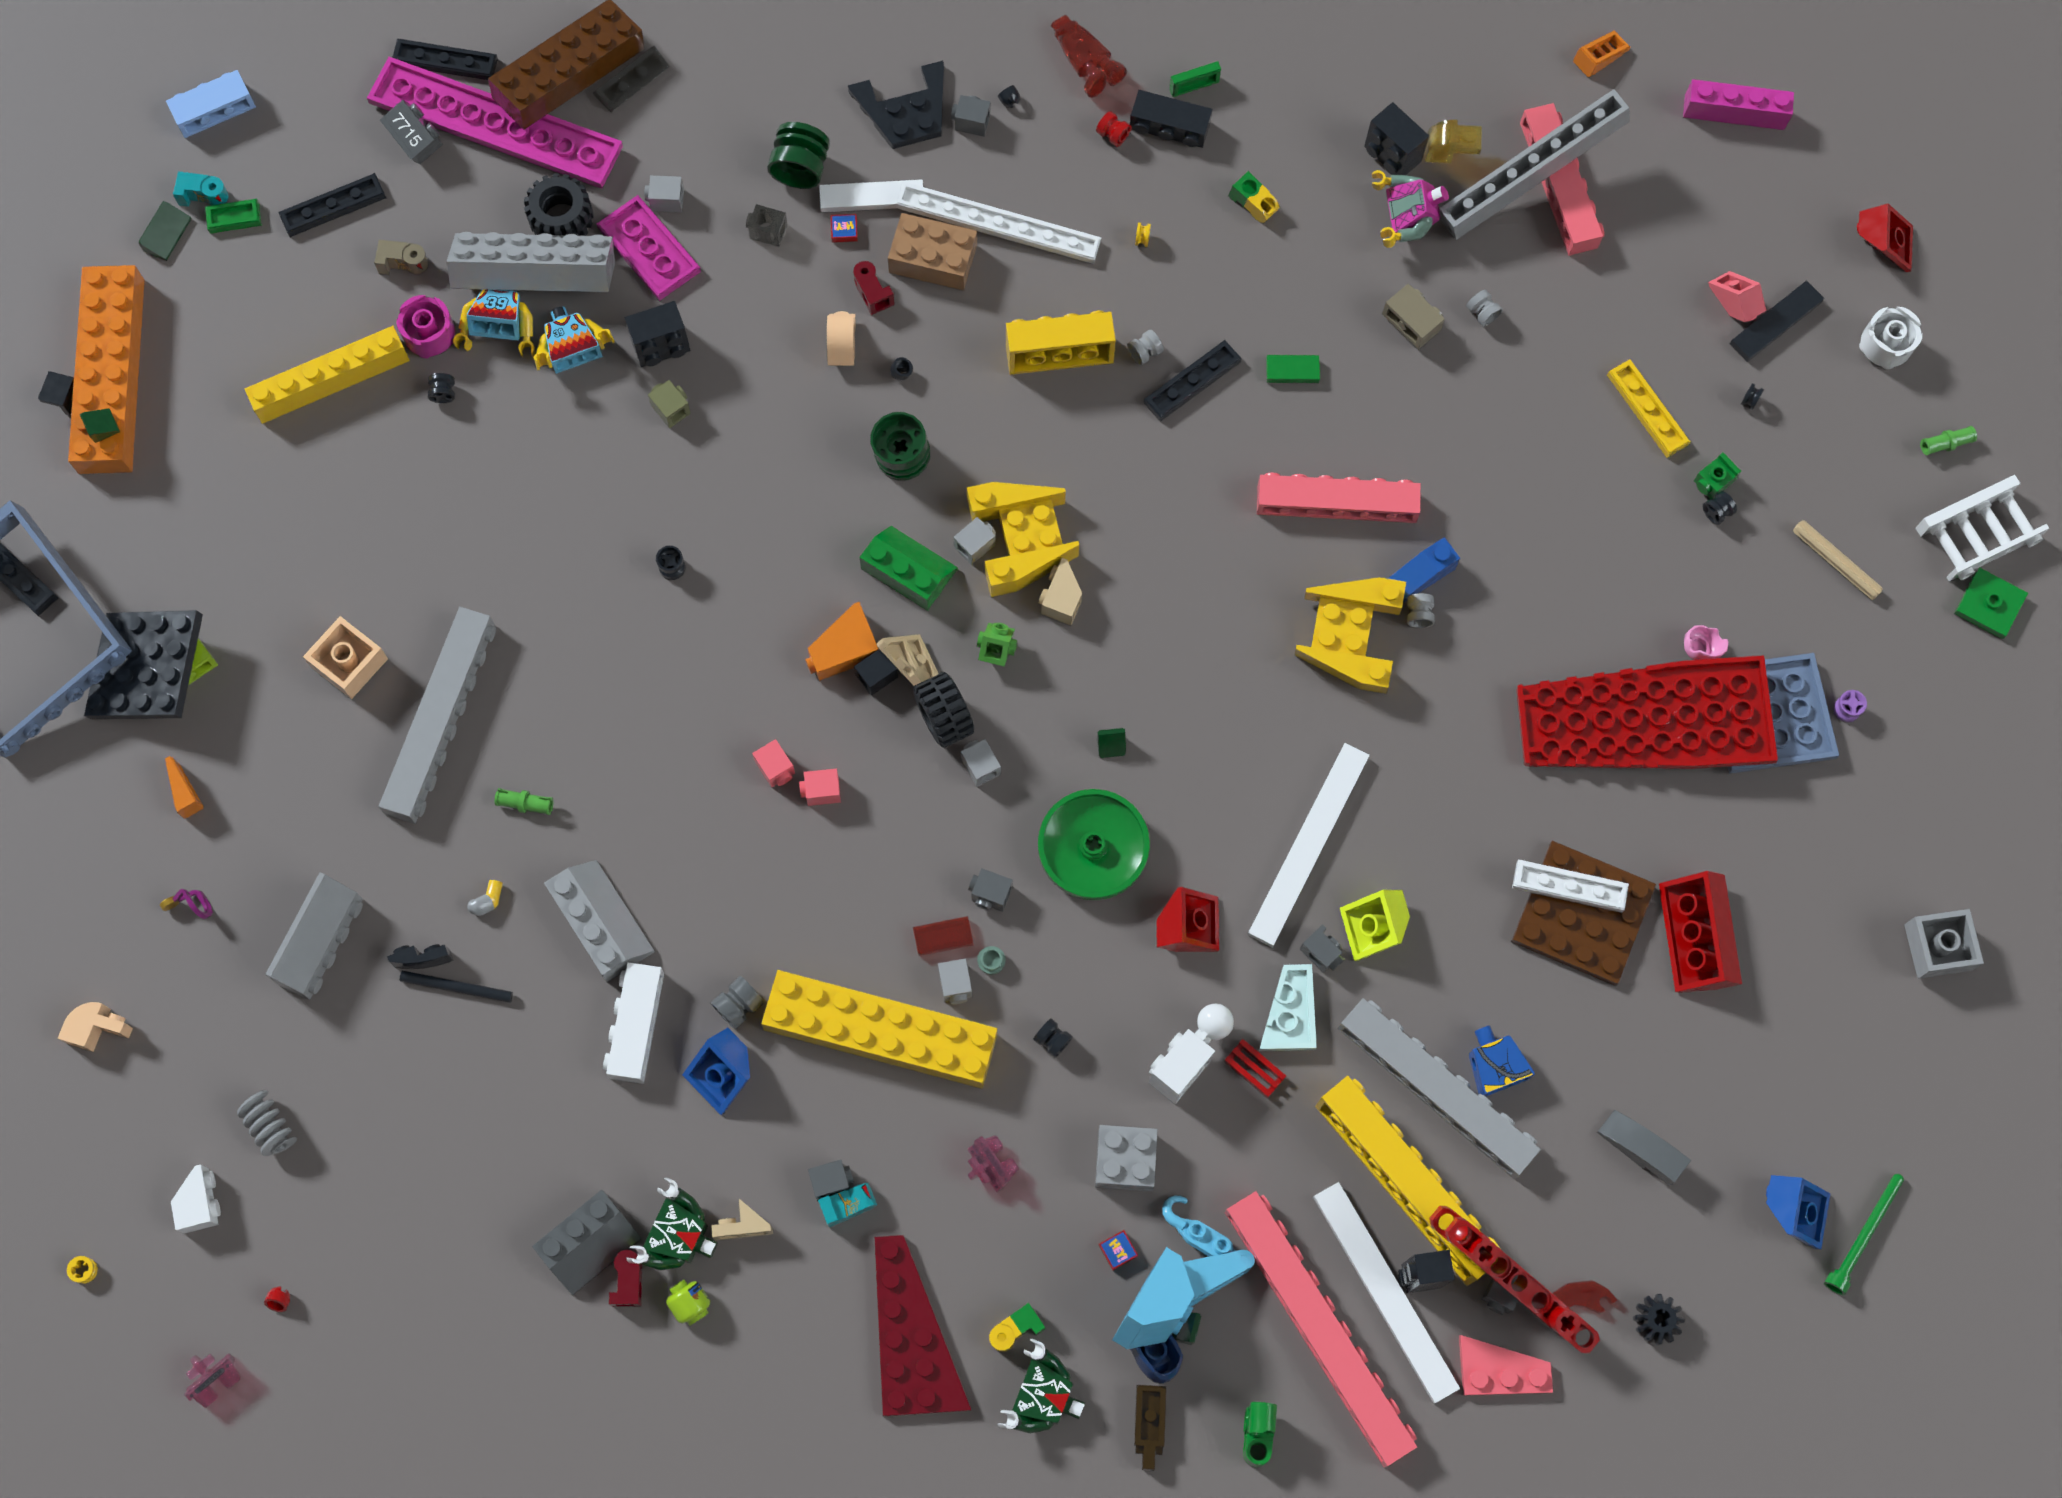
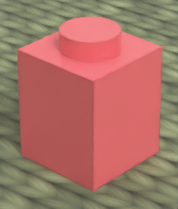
[752,739,795,788]
[799,768,841,806]

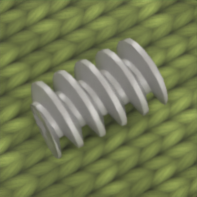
[237,1090,297,1156]

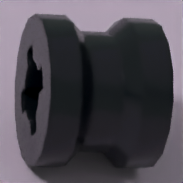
[428,373,455,403]
[1702,491,1737,525]

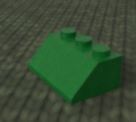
[859,526,958,611]

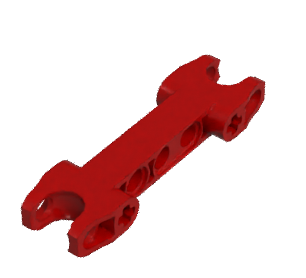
[1429,1206,1600,1353]

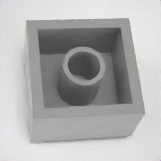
[1904,909,1984,979]
[1095,1125,1157,1192]

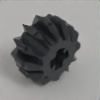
[1633,1294,1685,1345]

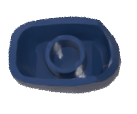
[1130,1335,1183,1384]

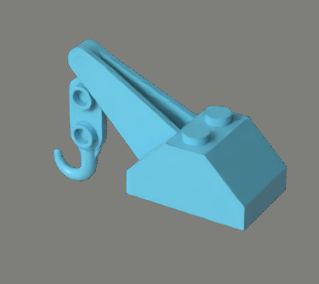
[1112,1195,1255,1349]

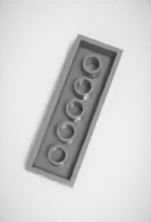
[447,232,615,292]

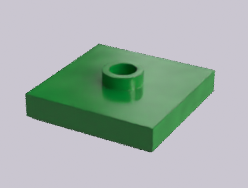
[1954,567,2028,639]

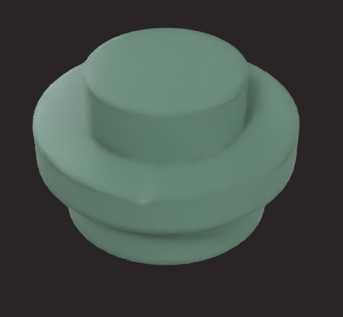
[977,946,1006,975]

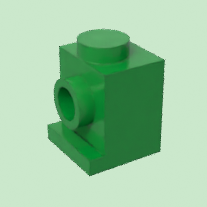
[1694,452,1741,500]

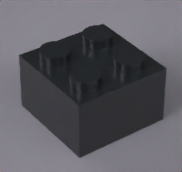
[1364,102,1429,175]
[624,301,691,367]

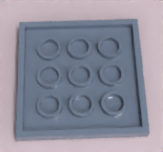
[1728,653,1839,774]

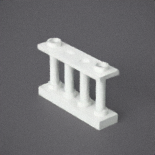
[1915,475,2049,582]

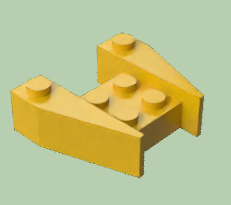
[967,482,1079,597]
[1295,577,1406,694]

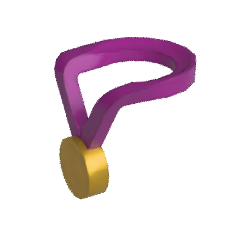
[160,889,213,919]

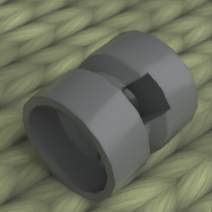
[710,976,765,1030]

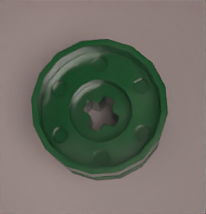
[767,122,830,189]
[870,412,930,481]

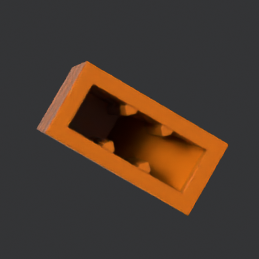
[805,602,879,681]

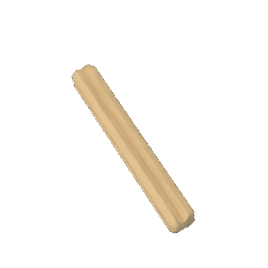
[1793,520,1883,600]

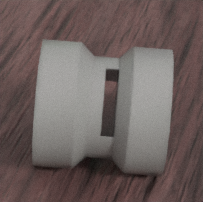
[1466,290,1503,327]
[1127,329,1164,366]
[1407,593,1435,628]

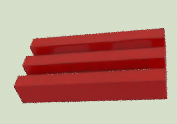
[1224,1039,1286,1099]

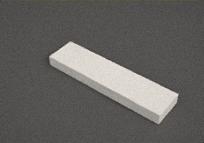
[820,180,923,212]
[1512,859,1629,912]

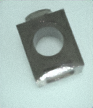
[746,204,788,247]

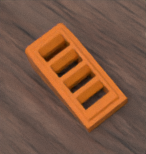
[1573,30,1631,77]
[165,756,204,819]

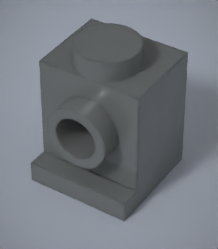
[1300,924,1345,973]

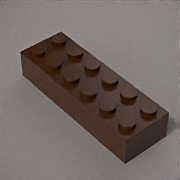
[488,0,644,130]

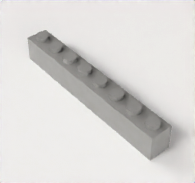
[1439,89,1630,240]
[378,606,496,824]
[1338,998,1541,1179]

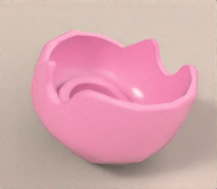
[1684,625,1729,660]

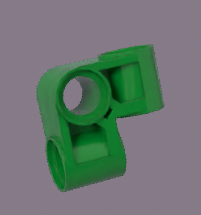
[1243,1402,1277,1468]

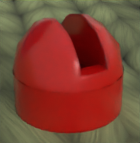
[264,1286,290,1312]

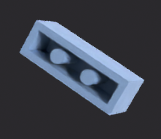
[166,70,256,138]

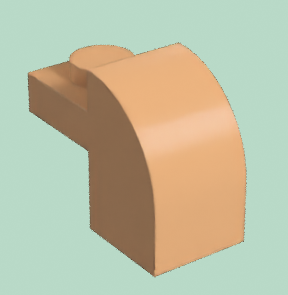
[827,311,856,366]
[57,1002,133,1052]

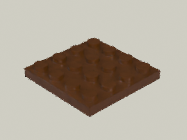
[1511,841,1656,986]

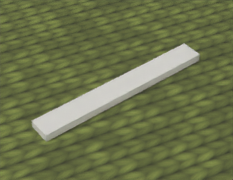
[895,181,1101,264]
[1248,743,1369,948]
[1313,1182,1460,1404]

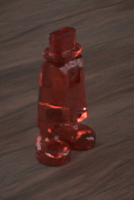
[1051,15,1127,98]

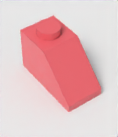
[1708,271,1766,322]

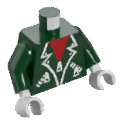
[627,1178,718,1271]
[998,1339,1085,1434]

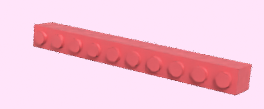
[1225,1191,1417,1467]

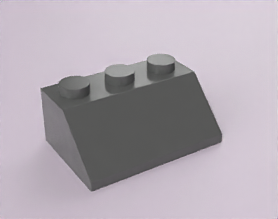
[532,1190,642,1295]

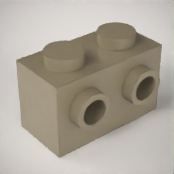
[1382,284,1445,349]

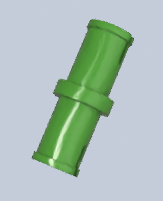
[1920,426,1977,455]
[494,788,554,815]

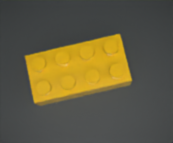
[1006,310,1116,375]

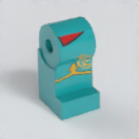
[173,171,228,207]
[818,1183,877,1228]

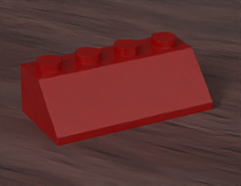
[1659,871,1742,993]

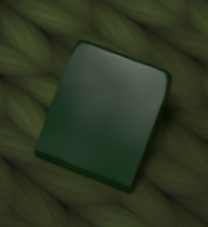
[80,408,120,443]
[1097,728,1126,758]
[1172,1312,1201,1345]

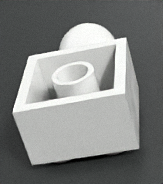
[1149,1004,1234,1104]

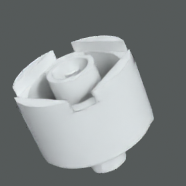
[1859,306,1923,370]

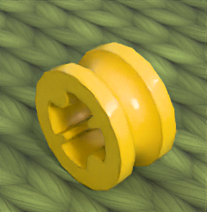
[1135,222,1151,247]
[67,1256,98,1284]

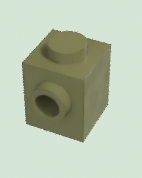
[648,380,691,429]

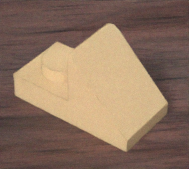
[711,1199,773,1241]

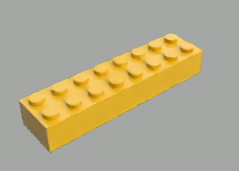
[761,970,997,1089]
[1315,1075,1500,1286]

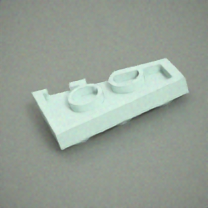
[1259,964,1317,1051]

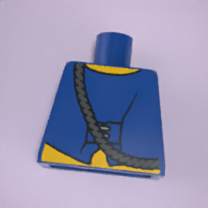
[1469,1025,1535,1097]

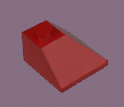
[1857,204,1913,272]
[1156,887,1219,952]

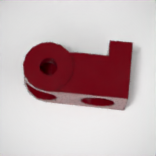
[853,261,895,315]
[609,1250,643,1307]

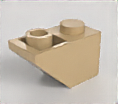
[1039,558,1082,626]

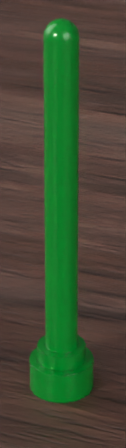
[1824,1174,1904,1296]

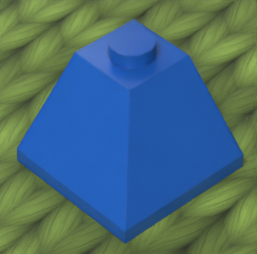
[682,1027,750,1115]
[1766,1175,1831,1250]

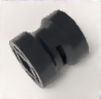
[656,546,686,580]
[1033,1018,1073,1058]

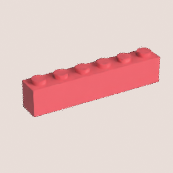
[1520,103,1604,256]
[1257,472,1421,523]

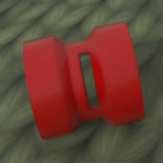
[1096,111,1132,147]

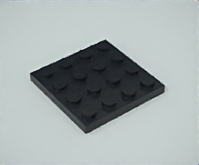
[84,610,203,719]

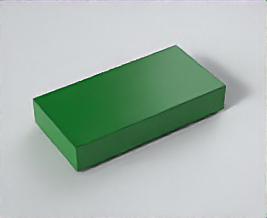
[1169,61,1221,97]
[205,199,262,234]
[1266,355,1320,383]

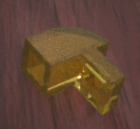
[1425,119,1482,163]

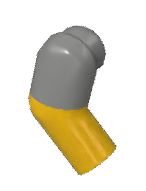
[467,880,503,916]

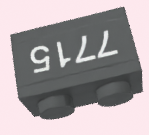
[380,100,443,164]

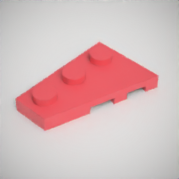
[1459,1335,1553,1396]

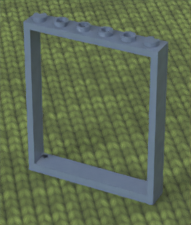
[0,501,132,758]

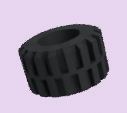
[524,174,594,236]
[914,672,974,748]

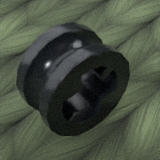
[1741,383,1764,410]

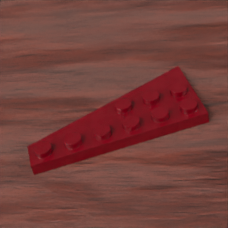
[874,1235,972,1417]

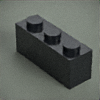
[1130,90,1213,148]
[1398,1250,1455,1294]

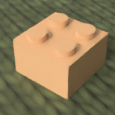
[303,616,388,699]

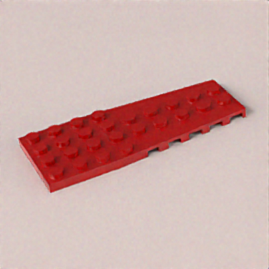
[1516,655,1778,769]

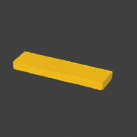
[1607,359,1690,458]

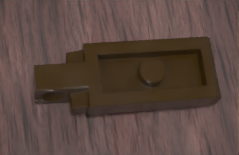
[1134,1385,1166,1471]

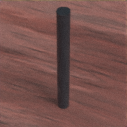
[399,970,513,1003]

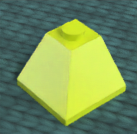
[1340,890,1410,961]

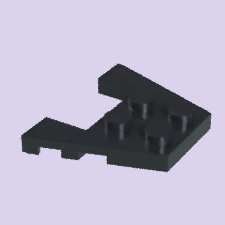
[848,60,944,149]

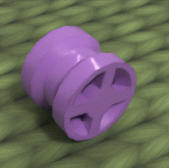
[1833,690,1867,722]

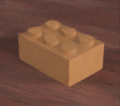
[888,213,977,291]

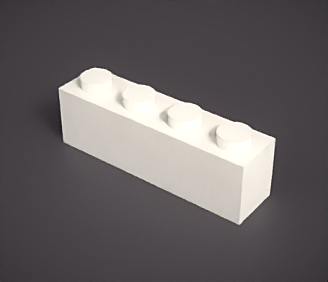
[603,962,664,1084]

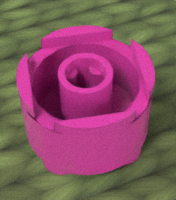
[396,295,456,359]

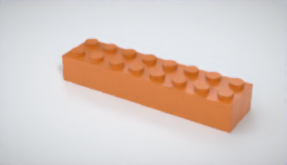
[68,265,145,474]

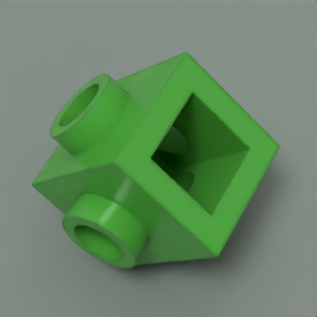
[977,623,1018,667]

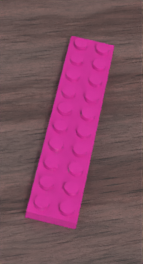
[367,57,623,189]

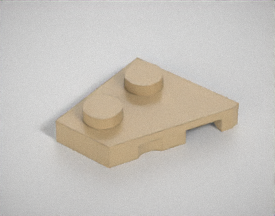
[877,634,939,686]

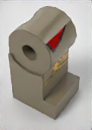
[374,240,428,275]

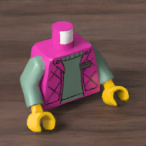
[1372,170,1449,248]

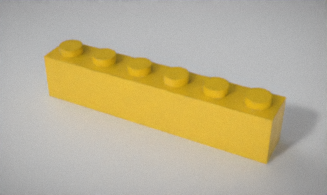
[244,326,410,424]

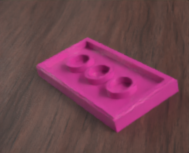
[597,195,701,301]

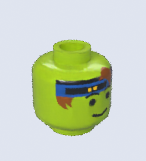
[666,1280,710,1326]

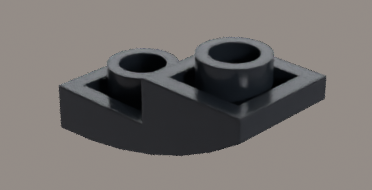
[387,944,454,969]

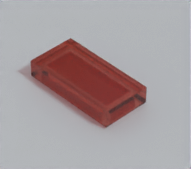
[913,916,974,956]

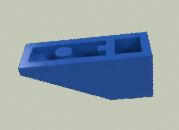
[1388,537,1460,603]

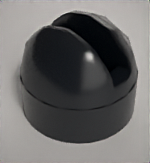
[998,85,1020,108]
[890,357,913,381]

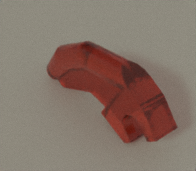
[1552,1280,1617,1314]

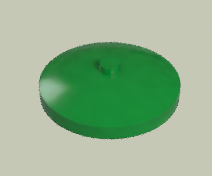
[1038,789,1150,900]

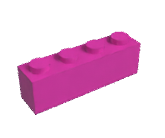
[1683,79,1794,130]

